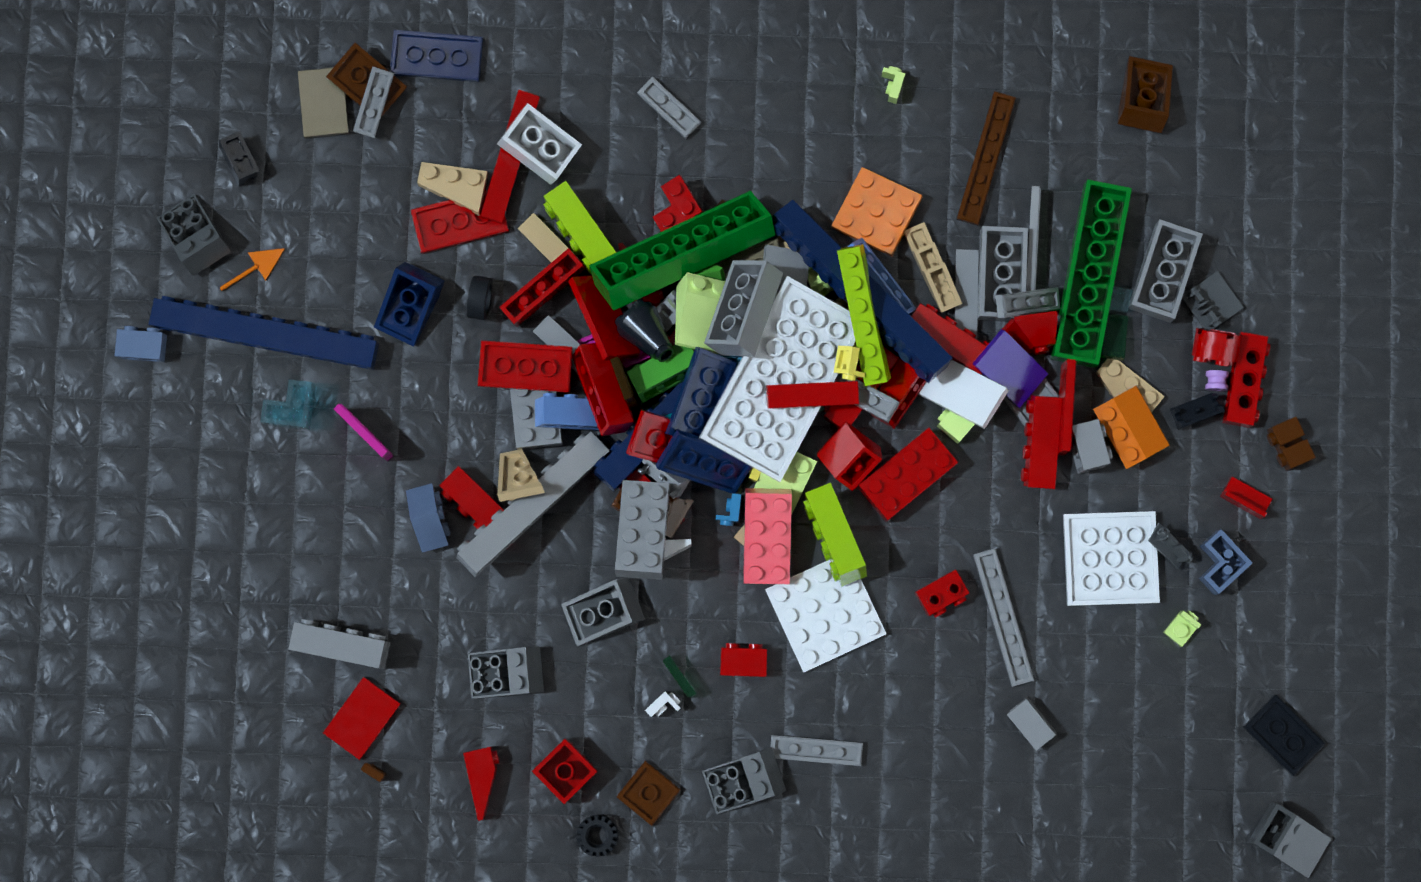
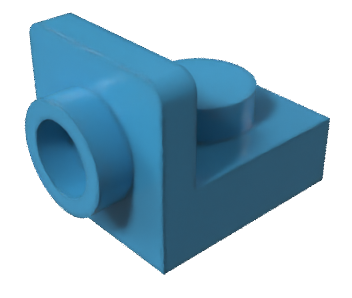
[716,493,741,526]

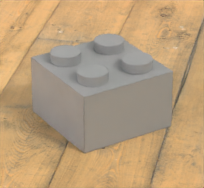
[1071,419,1112,474]

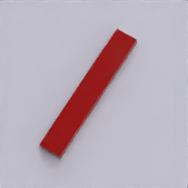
[480,90,540,224]

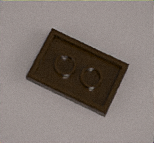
[610,356,642,421]

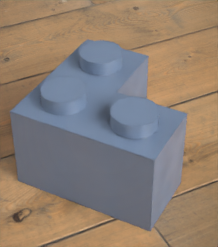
[406,483,451,552]
[1199,529,1252,595]

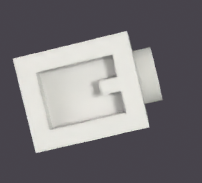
[645,691,681,717]

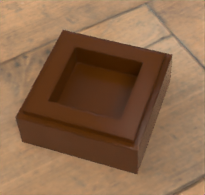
[361,762,387,782]

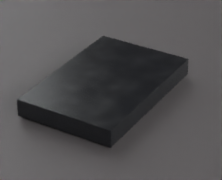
[1243,695,1325,776]

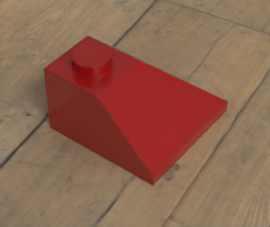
[1002,311,1058,355]

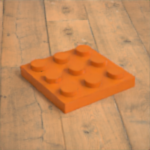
[831,167,923,256]

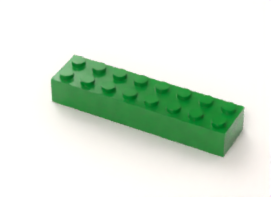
[1050,179,1132,368]
[589,191,775,311]

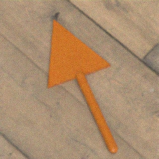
[220,248,285,291]

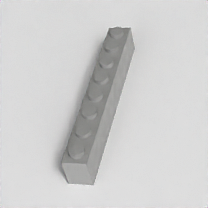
[456,432,610,577]

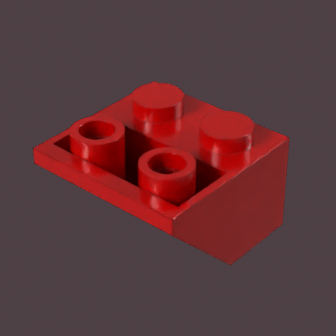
[817,422,882,491]

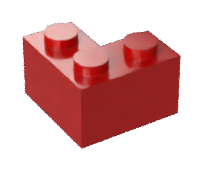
[653,175,703,232]

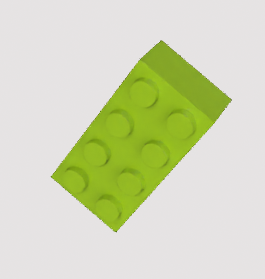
[543,181,616,275]
[803,483,867,587]

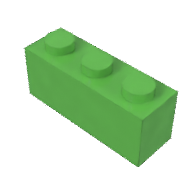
[627,345,694,403]

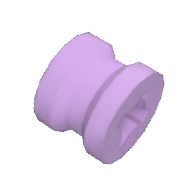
[1205,370,1229,391]

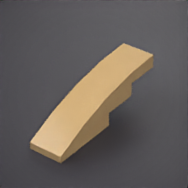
[904,222,962,313]

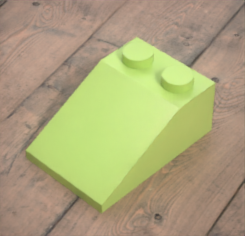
[675,272,725,354]
[754,452,817,515]

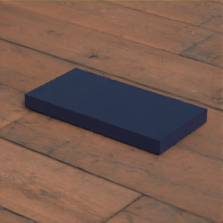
[390,30,483,82]
[665,347,738,436]
[655,429,752,494]

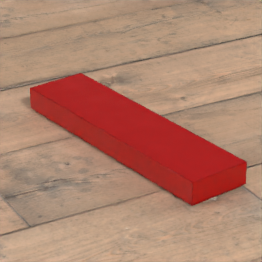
[766,381,859,409]

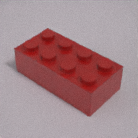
[857,428,958,522]

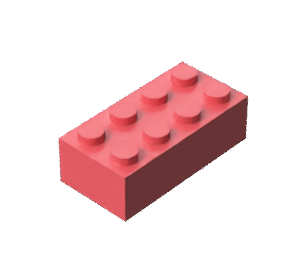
[743,488,792,584]

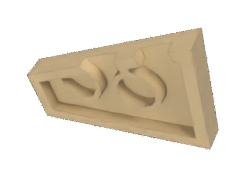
[417,162,488,216]
[1096,354,1165,412]
[497,449,545,502]

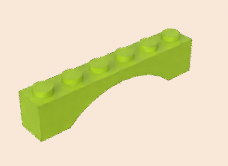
[837,244,891,386]

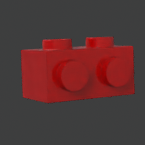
[915,569,969,618]

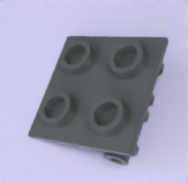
[1182,271,1244,331]

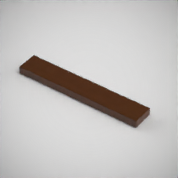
[956,91,1016,226]

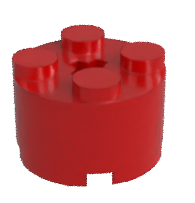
[1192,328,1242,367]

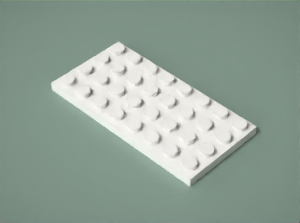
[699,276,855,482]

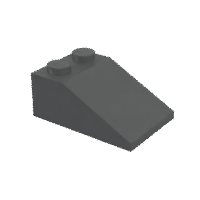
[561,577,645,647]

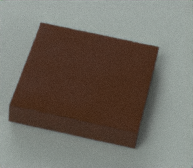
[616,761,681,826]

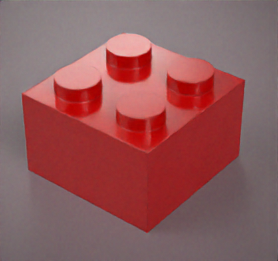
[532,738,598,804]

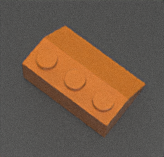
[1093,385,1170,469]

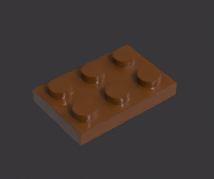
[326,43,407,117]

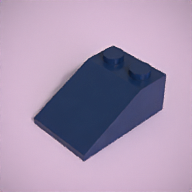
[374,262,445,347]

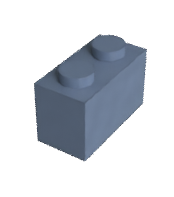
[114,326,167,362]

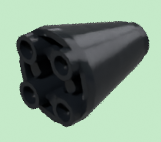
[615,299,674,362]

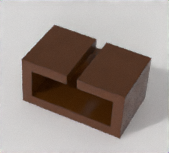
[1267,416,1316,471]

